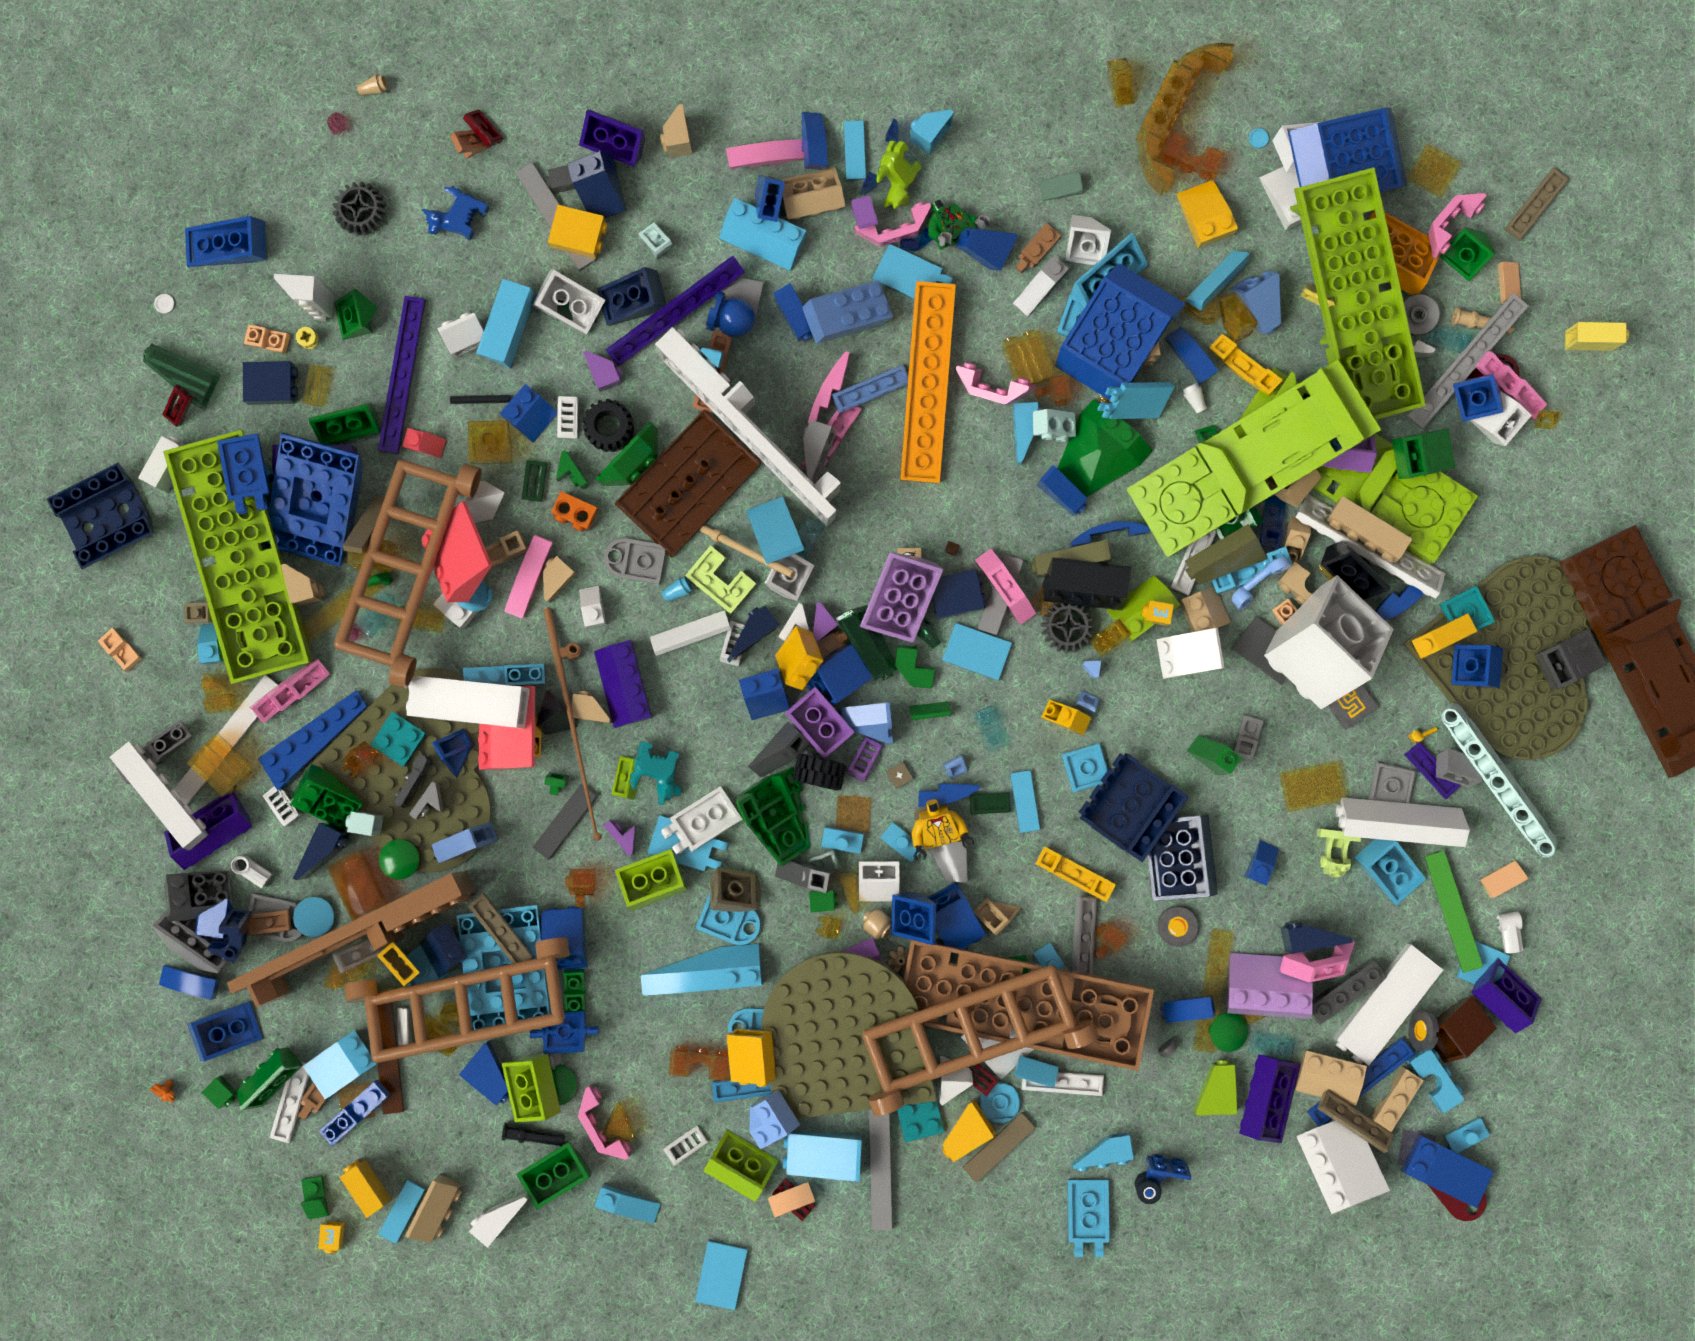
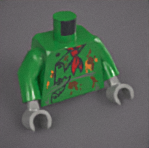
[928,200,990,250]

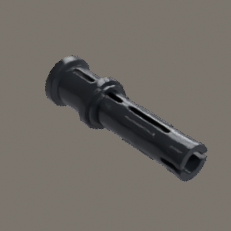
[502,1122,565,1147]

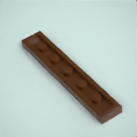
[377,992,404,1114]

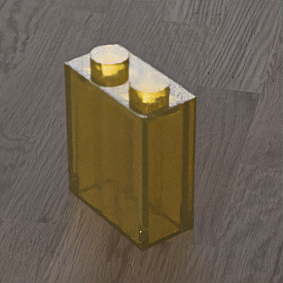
[1001,330,1056,385]
[187,732,252,797]

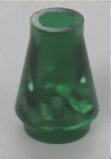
[917,619,941,649]

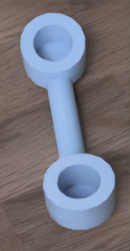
[1232,557,1292,611]

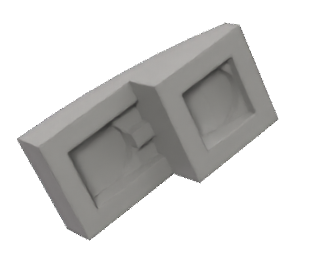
[1233,714,1264,760]

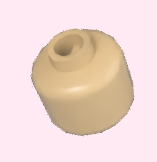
[862,909,892,939]

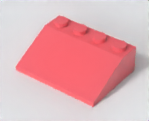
[421,501,492,603]
[478,686,535,771]

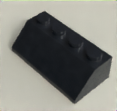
[1043,557,1131,610]

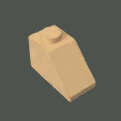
[543,556,576,603]
[571,691,612,723]

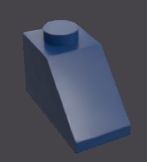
[1244,840,1279,886]

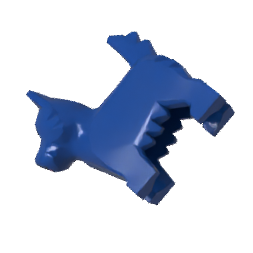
[422,185,489,241]

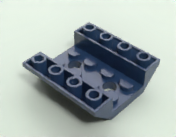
[47,463,154,570]

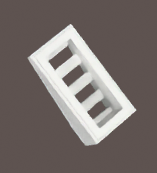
[557,396,579,439]
[720,621,744,666]
[262,786,303,827]
[663,1126,708,1166]

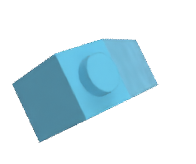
[1013,402,1042,465]
[594,1184,661,1223]

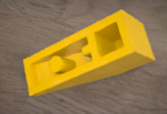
[1412,613,1477,659]

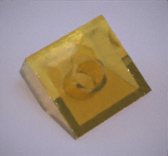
[468,421,512,464]

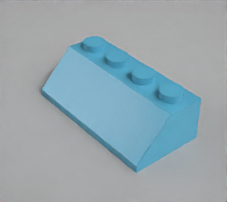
[719,198,807,271]

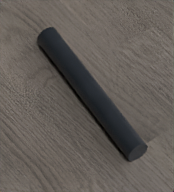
[450,395,510,404]

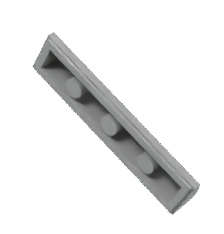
[978,555,1024,636]

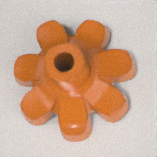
[150,1080,175,1103]

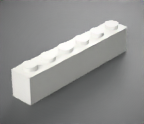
[110,741,208,850]

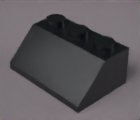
[1321,541,1391,600]

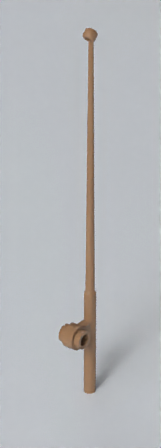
[543,608,602,841]

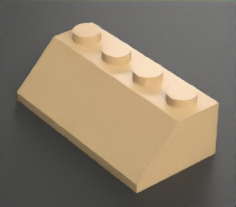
[1326,496,1412,563]

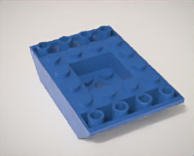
[264,433,363,567]

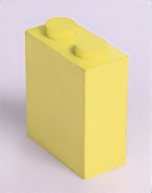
[1565,322,1629,351]

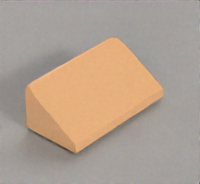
[1498,261,1521,303]
[1480,861,1528,898]

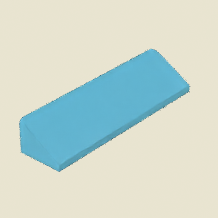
[1185,251,1250,311]
[701,347,725,368]

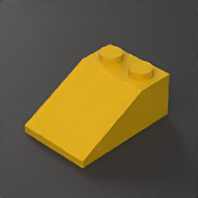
[1176,180,1238,248]

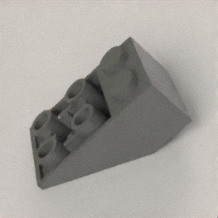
[1534,628,1607,690]
[164,870,233,922]

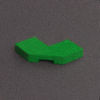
[894,645,934,689]

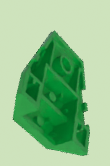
[1057,400,1152,497]
[736,767,810,866]

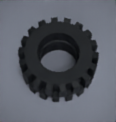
[582,399,634,452]
[792,754,847,791]

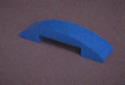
[1069,521,1150,548]

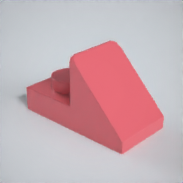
[402,428,446,459]

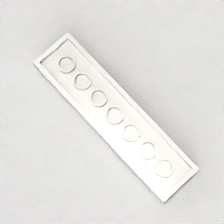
[1295,494,1446,599]

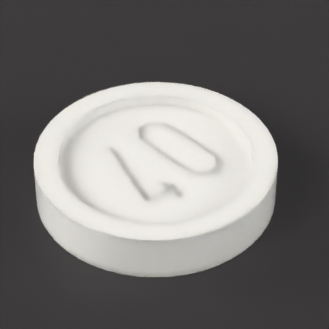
[154,294,175,314]

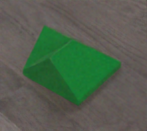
[1440,227,1496,281]
[334,289,378,340]

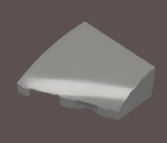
[930,841,968,882]

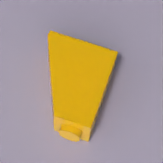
[942,1099,996,1162]

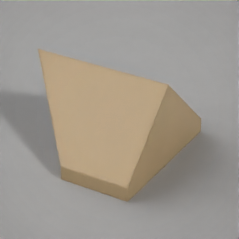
[973,898,1022,935]

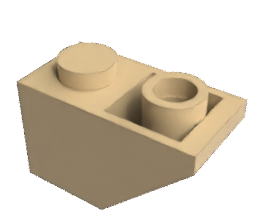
[1282,515,1311,564]

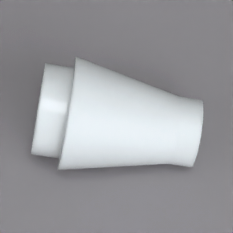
[1183,382,1207,414]

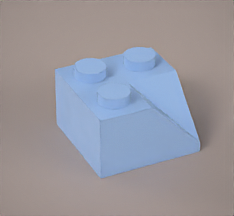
[750,1090,800,1149]

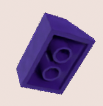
[579,109,645,167]
[1472,958,1542,1034]

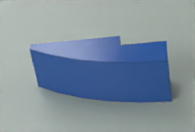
[802,112,828,170]
[1165,327,1218,385]
[1375,585,1424,620]
[918,783,980,807]
[159,965,220,1000]

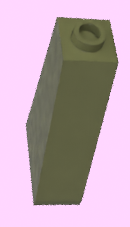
[1185,524,1267,585]
[1030,540,1111,578]

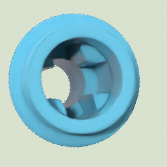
[662,577,693,602]

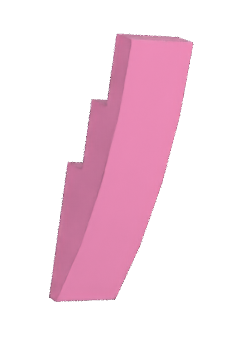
[726,139,804,170]
[1475,351,1547,420]
[807,352,850,424]
[801,406,862,470]
[504,534,553,619]
[249,659,330,723]

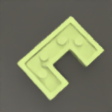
[685,545,756,614]

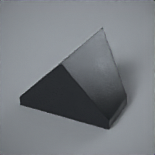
[536,690,578,735]

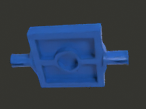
[530,1011,599,1054]

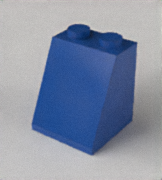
[807,644,873,704]
[739,669,790,720]
[927,882,986,955]
[541,906,588,970]

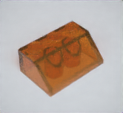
[327,850,389,921]

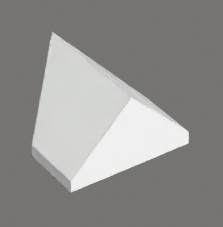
[466,481,505,523]
[939,1056,973,1105]

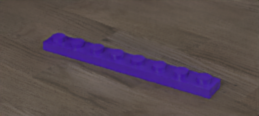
[605,255,745,366]
[378,296,426,455]

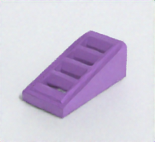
[846,736,883,783]

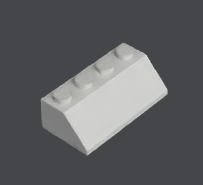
[274,274,334,321]

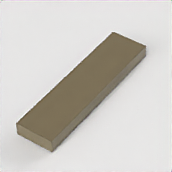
[1504,167,1569,241]
[343,495,385,554]
[468,893,534,963]
[1317,1090,1394,1153]
[962,1112,1035,1183]

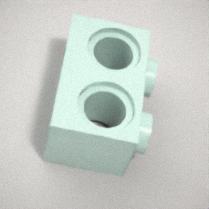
[1033,409,1076,442]
[346,812,384,836]

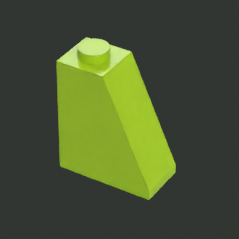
[1194,1059,1237,1116]

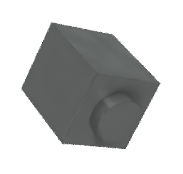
[546,165,575,194]

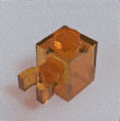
[1035,375,1072,407]
[342,741,379,779]
[565,868,596,908]
[1094,921,1129,959]

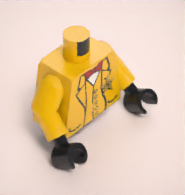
[911,799,974,861]

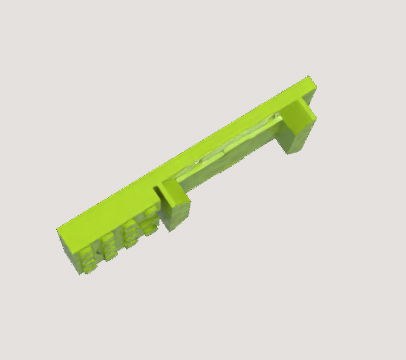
[1290,167,1426,420]
[1126,359,1382,557]
[1234,368,1478,564]
[163,430,314,684]

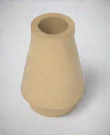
[357,74,388,96]

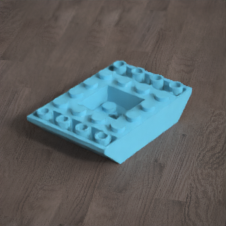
[457,905,551,1030]

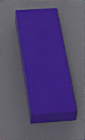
[1404,742,1460,799]

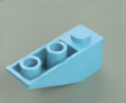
[1071,1132,1134,1171]

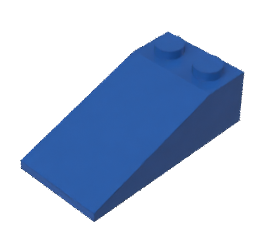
[185,216,267,267]
[1401,1134,1494,1208]

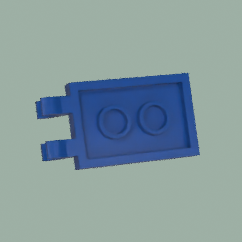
[217,434,270,515]

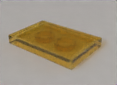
[1279,761,1346,812]

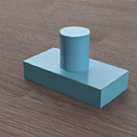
[880,822,923,863]
[821,826,864,854]
[1033,942,1065,969]
[1444,1117,1490,1153]

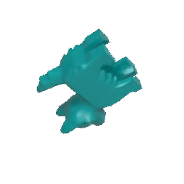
[628,741,681,806]

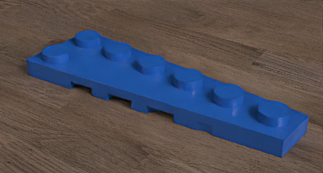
[258,690,369,791]

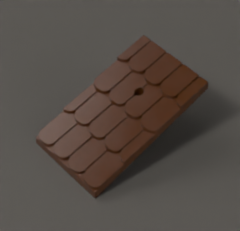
[615,410,761,558]

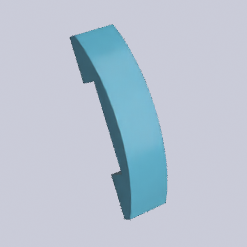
[1212,546,1293,594]

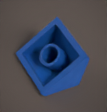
[1453,374,1503,422]

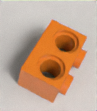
[551,491,599,532]

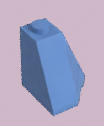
[1229,270,1281,335]
[839,702,893,744]

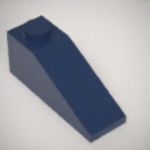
[727,606,779,663]

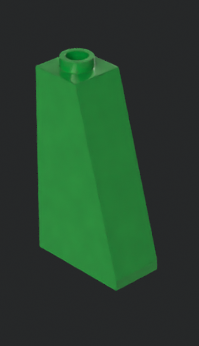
[1187,735,1242,775]

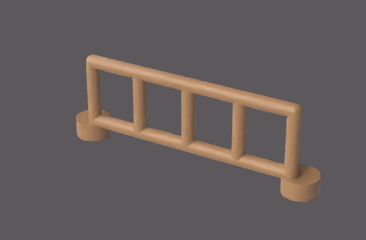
[334,460,482,689]
[344,937,570,1063]
[862,965,1099,1116]

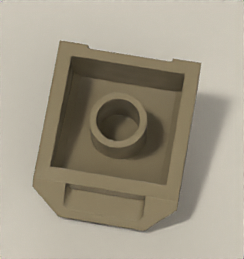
[710,867,761,912]

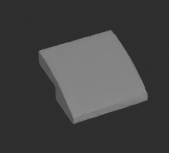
[721,277,764,323]

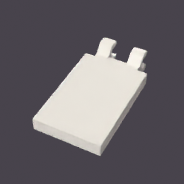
[661,786,742,856]

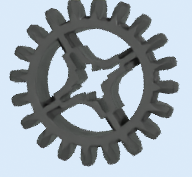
[333,182,387,235]
[1040,603,1095,653]

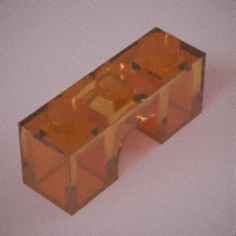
[1159,131,1225,180]
[668,1045,730,1081]

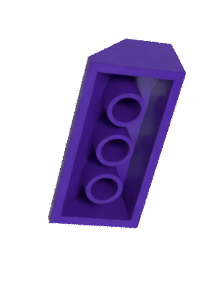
[594,640,653,728]
[164,789,252,870]
[1239,1054,1301,1143]

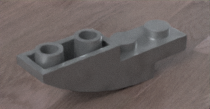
[115,720,193,784]

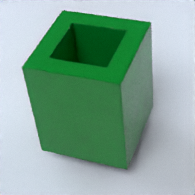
[809,890,839,912]
[201,1076,237,1109]

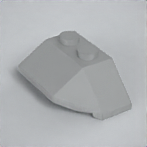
[152,911,228,973]

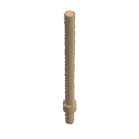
[700,525,796,578]

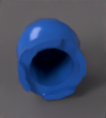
[706,291,755,338]

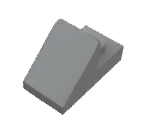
[409,781,444,819]

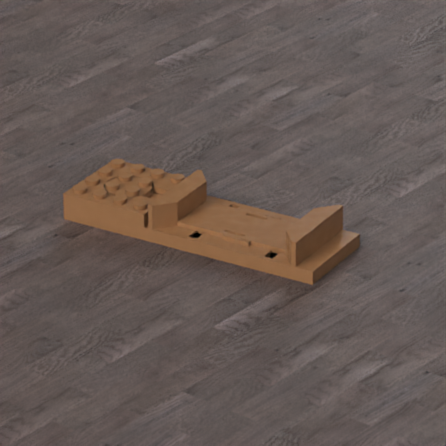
[227,871,476,1007]
[904,940,1154,1071]

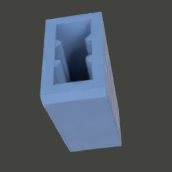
[432,822,498,863]

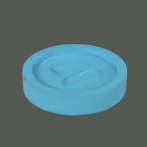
[1249,128,1269,148]

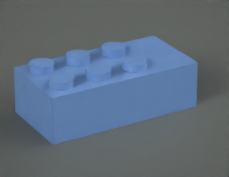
[802,280,893,344]

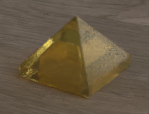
[1534,411,1560,429]

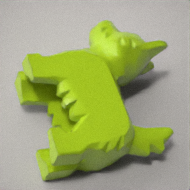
[877,141,922,209]

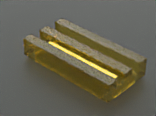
[302,365,331,407]

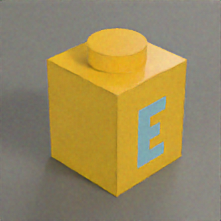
[1141,600,1174,626]
[318,1221,345,1253]

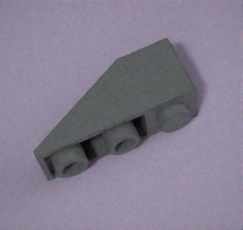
[748,722,810,777]
[775,860,836,893]

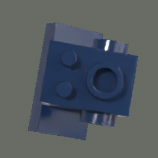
[207,908,251,964]

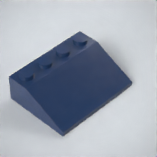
[1148,814,1218,901]

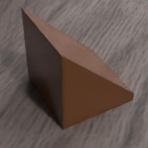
[944,541,960,556]

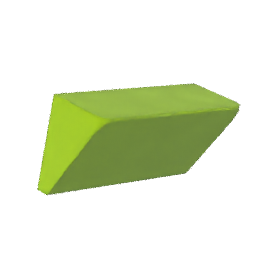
[611,756,639,800]

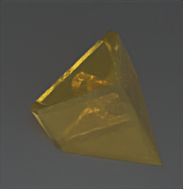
[601,1101,636,1142]

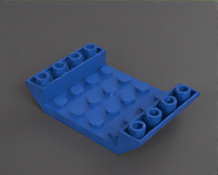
[1288,107,1408,192]
[1055,264,1186,400]

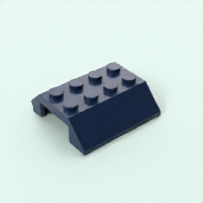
[1079,753,1189,863]

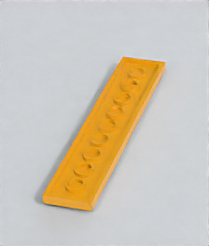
[900,281,956,483]

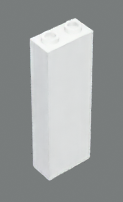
[406,676,530,729]
[1336,797,1470,847]
[1333,944,1443,1066]

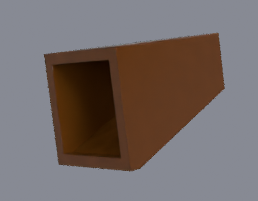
[1433,996,1497,1063]

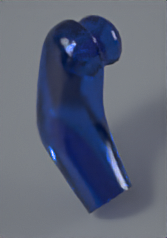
[900,227,933,251]

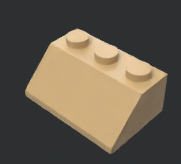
[782,167,845,220]
[1295,1051,1367,1106]
[405,1174,462,1243]

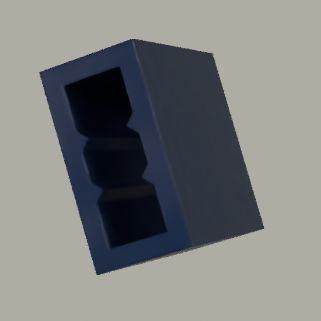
[243,361,298,405]
[932,569,987,620]
[420,922,467,978]

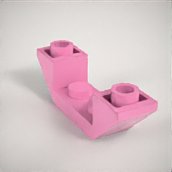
[1428,193,1487,259]
[854,202,931,247]
[956,362,1036,404]
[975,549,1037,625]
[1280,941,1355,983]
[578,1085,632,1160]

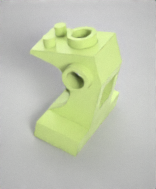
[1317,829,1361,878]

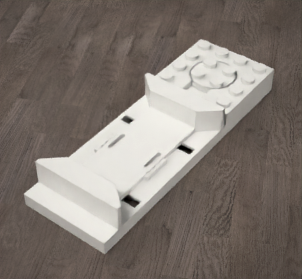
[655,327,841,527]

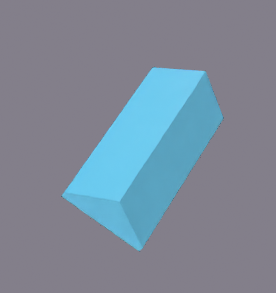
[1071,233,1148,308]
[476,279,536,368]

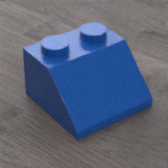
[500,384,558,442]
[1451,645,1503,688]

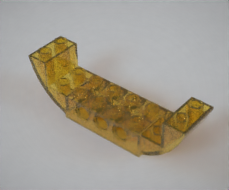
[1135,43,1235,196]

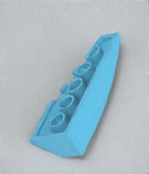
[641,944,763,995]

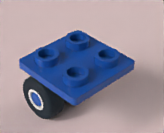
[1135,1154,1191,1204]

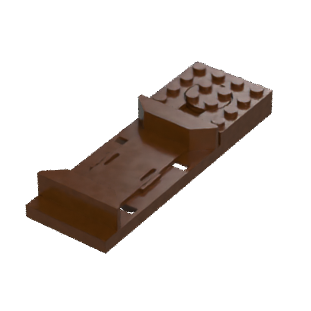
[1559,525,1695,778]

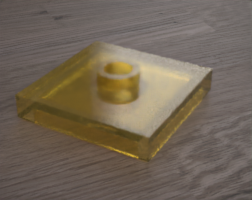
[1406,144,1461,198]

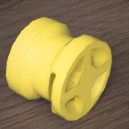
[296,327,319,349]

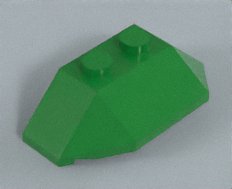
[595,421,658,486]

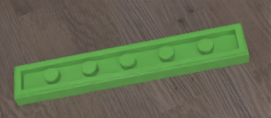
[1424,851,1483,973]

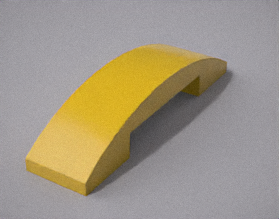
[1209,334,1283,396]
[1035,846,1116,902]

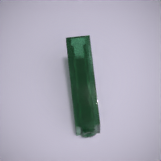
[143,343,221,411]
[836,605,898,681]

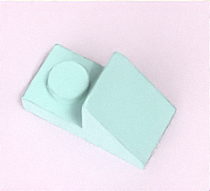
[638,222,672,259]

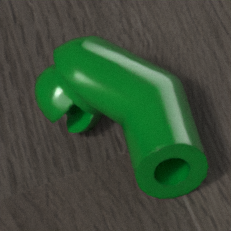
[367,571,393,587]

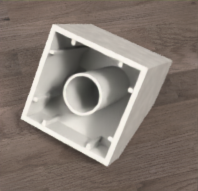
[1264,575,1394,709]

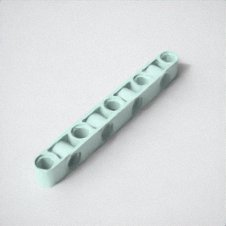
[1441,703,1557,858]

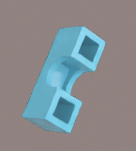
[1406,1049,1464,1113]

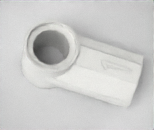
[231,855,273,889]
[1496,912,1523,953]

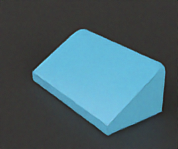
[1014,1055,1059,1088]

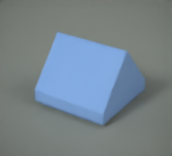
[1082,661,1101,679]
[1075,691,1100,715]
[943,755,968,779]

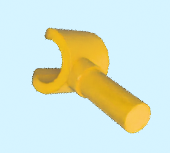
[1408,727,1438,743]

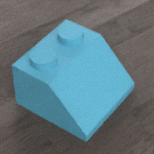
[910,110,954,155]

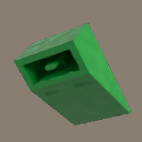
[1392,428,1456,479]
[290,764,363,830]

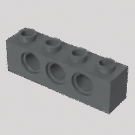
[1312,959,1386,1025]

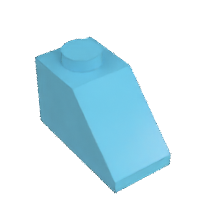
[197,624,224,665]

